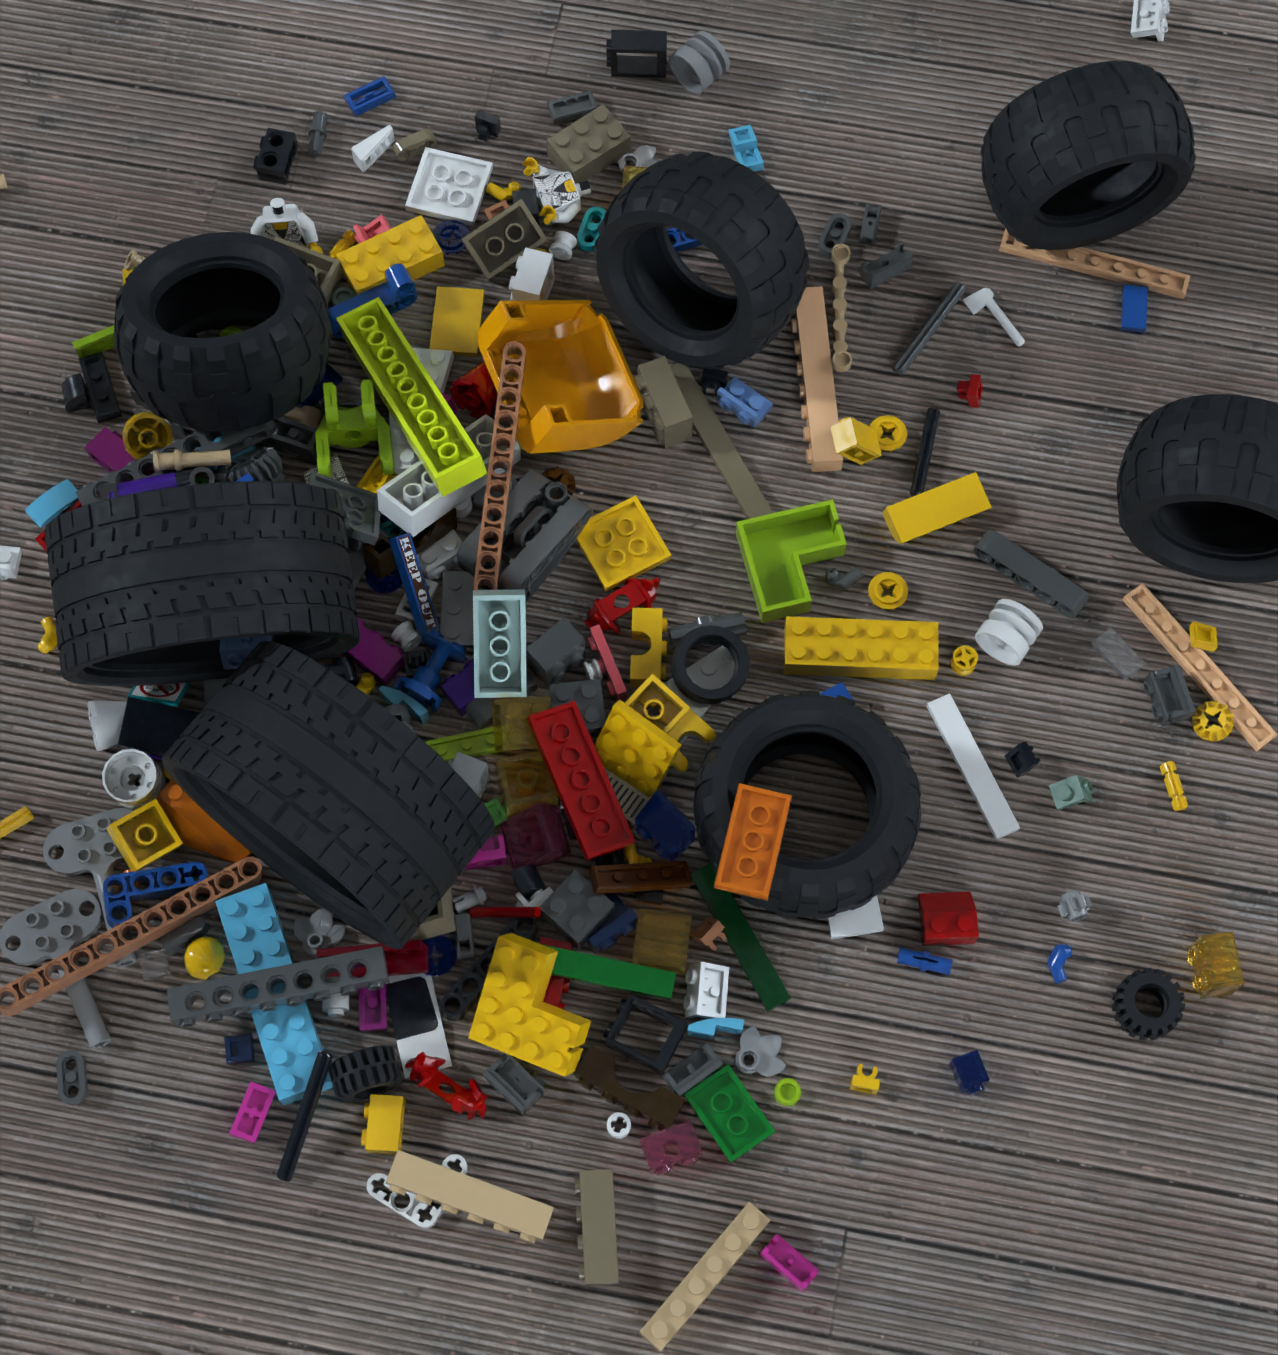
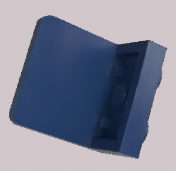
[586,893,638,954]

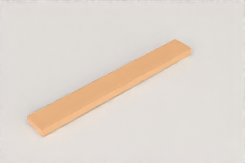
[999,228,1191,300]
[1122,583,1278,752]

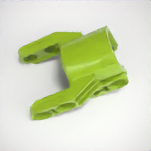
[315,379,394,477]

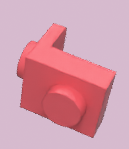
[353,215,391,244]

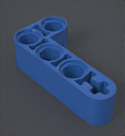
[328,263,417,338]
[102,862,207,928]

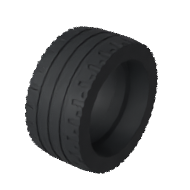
[671,625,750,704]

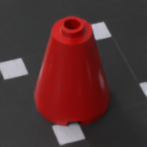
[450,361,498,419]

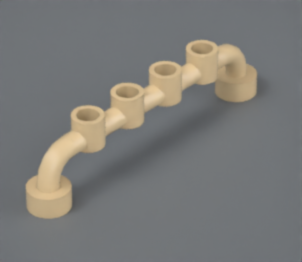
[831,244,852,372]

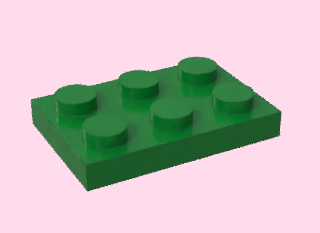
[684,1064,775,1164]

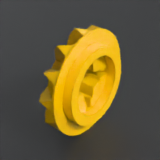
[870,415,907,453]
[868,572,908,611]
[1192,701,1234,742]

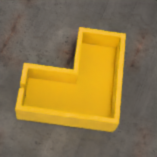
[468,933,591,1077]

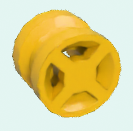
[950,645,978,676]

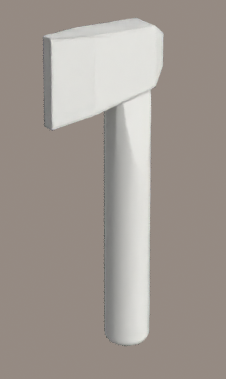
[963,288,1025,347]

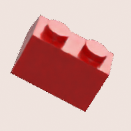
[918,891,979,946]

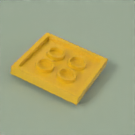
[576,495,672,592]
[594,700,682,799]

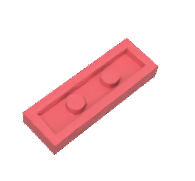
[587,625,627,701]

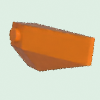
[156,779,252,863]

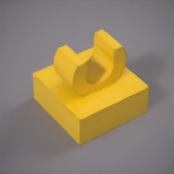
[849,1064,880,1095]

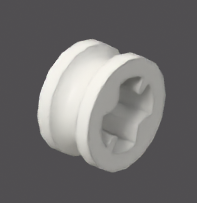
[583,658,603,680]
[607,1112,631,1139]

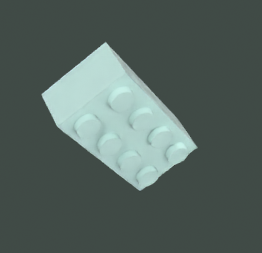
[473,589,527,698]

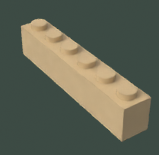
[385,1150,554,1244]
[639,1202,770,1353]

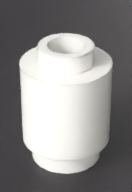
[322,976,349,1017]

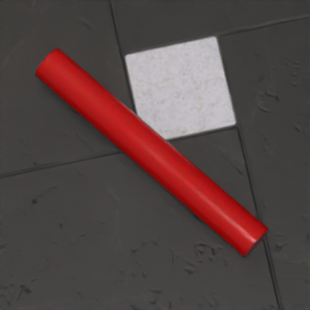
[470,907,541,918]

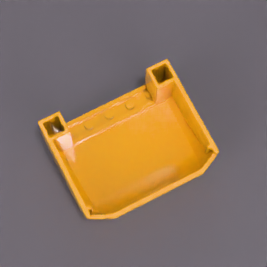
[478,300,643,454]

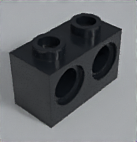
[254,128,298,185]

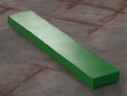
[541,944,676,1000]

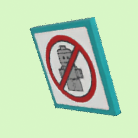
[127,682,192,707]

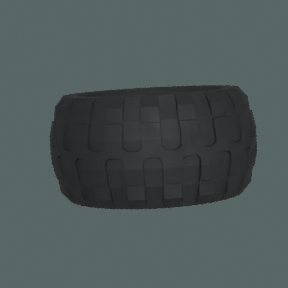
[980,61,1196,250]
[594,151,809,369]
[114,232,332,432]
[1117,394,1278,583]
[693,690,921,919]

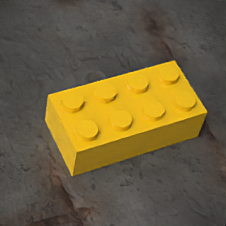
[336,215,445,296]

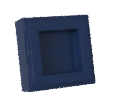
[224,1033,255,1065]

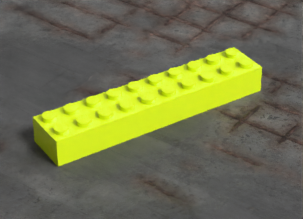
[336,297,487,497]

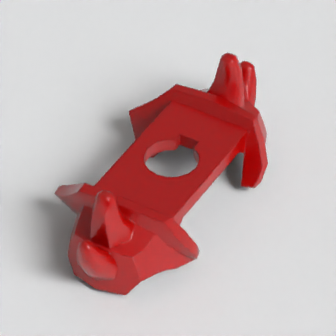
[584,577,660,634]
[405,1052,487,1120]

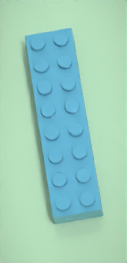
[215,883,333,1106]

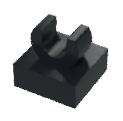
[475,109,501,142]
[702,368,728,397]
[403,649,430,679]
[1005,741,1040,778]

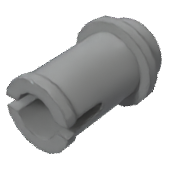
[452,886,488,914]

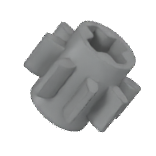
[1057,890,1092,922]

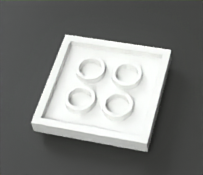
[405,147,493,226]

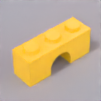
[630,608,667,688]

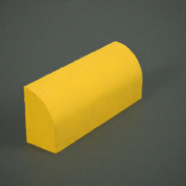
[882,472,992,544]

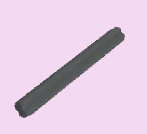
[892,281,966,375]

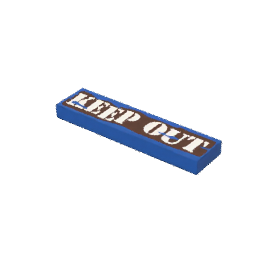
[389,533,440,636]

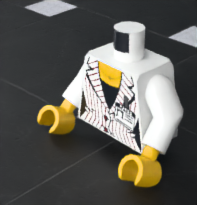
[522,157,591,226]
[251,198,323,254]

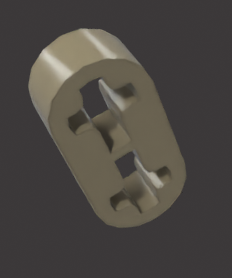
[393,129,437,161]

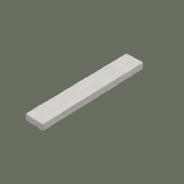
[926,693,1020,840]

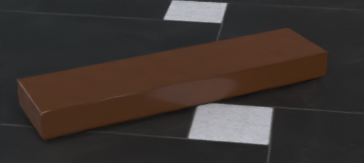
[588,861,693,894]

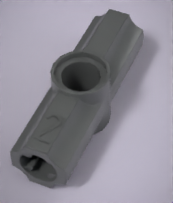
[668,612,747,651]

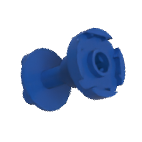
[393,629,467,712]

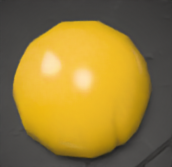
[184,936,226,979]

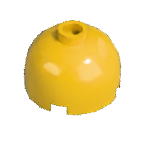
[122,412,173,460]

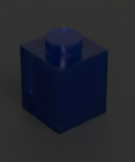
[949,1050,990,1095]

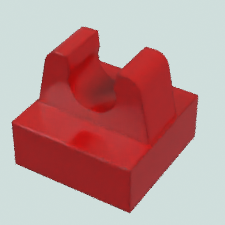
[957,374,983,408]

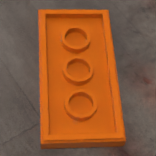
[714,783,792,901]

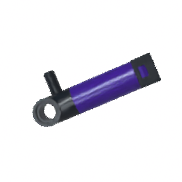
[98,467,215,501]

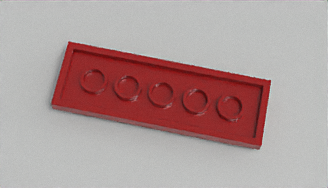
[526,700,636,861]

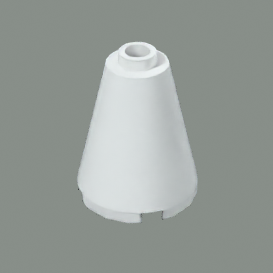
[87,700,126,751]

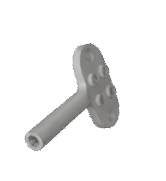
[43,808,137,967]
[0,889,111,1050]

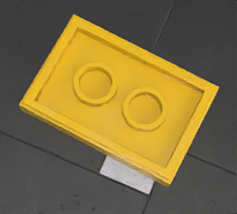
[429,286,485,357]

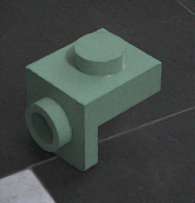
[1049,775,1094,811]

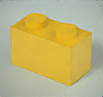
[830,417,882,465]
[361,1094,406,1155]

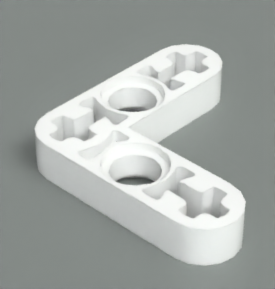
[367,1154,468,1229]

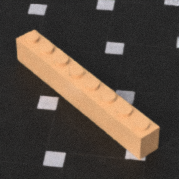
[791,286,843,472]

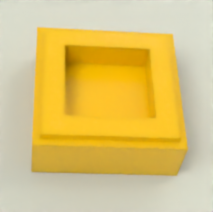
[1189,621,1218,652]

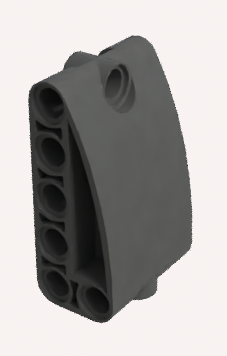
[457,469,593,603]

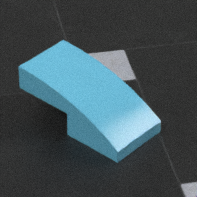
[728,125,764,172]
[25,479,79,528]
[379,686,430,725]
[687,1018,744,1040]

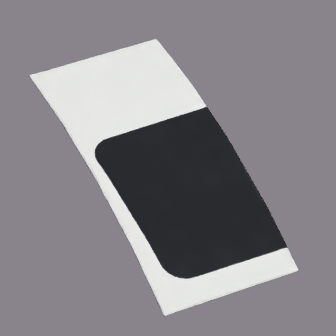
[386,967,452,1078]

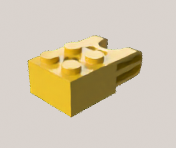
[625,673,716,773]

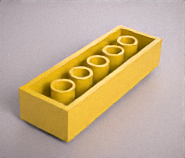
[783,616,939,680]

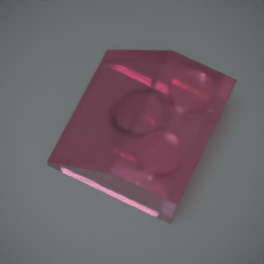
[500,803,571,870]

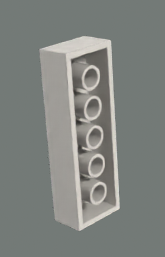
[377,414,521,537]

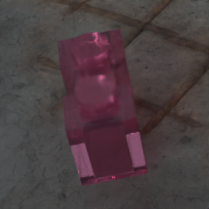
[639,1120,702,1176]

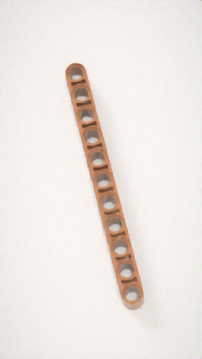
[473,341,526,590]
[0,857,262,1017]

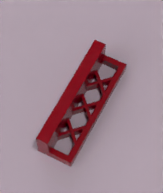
[316,940,429,978]

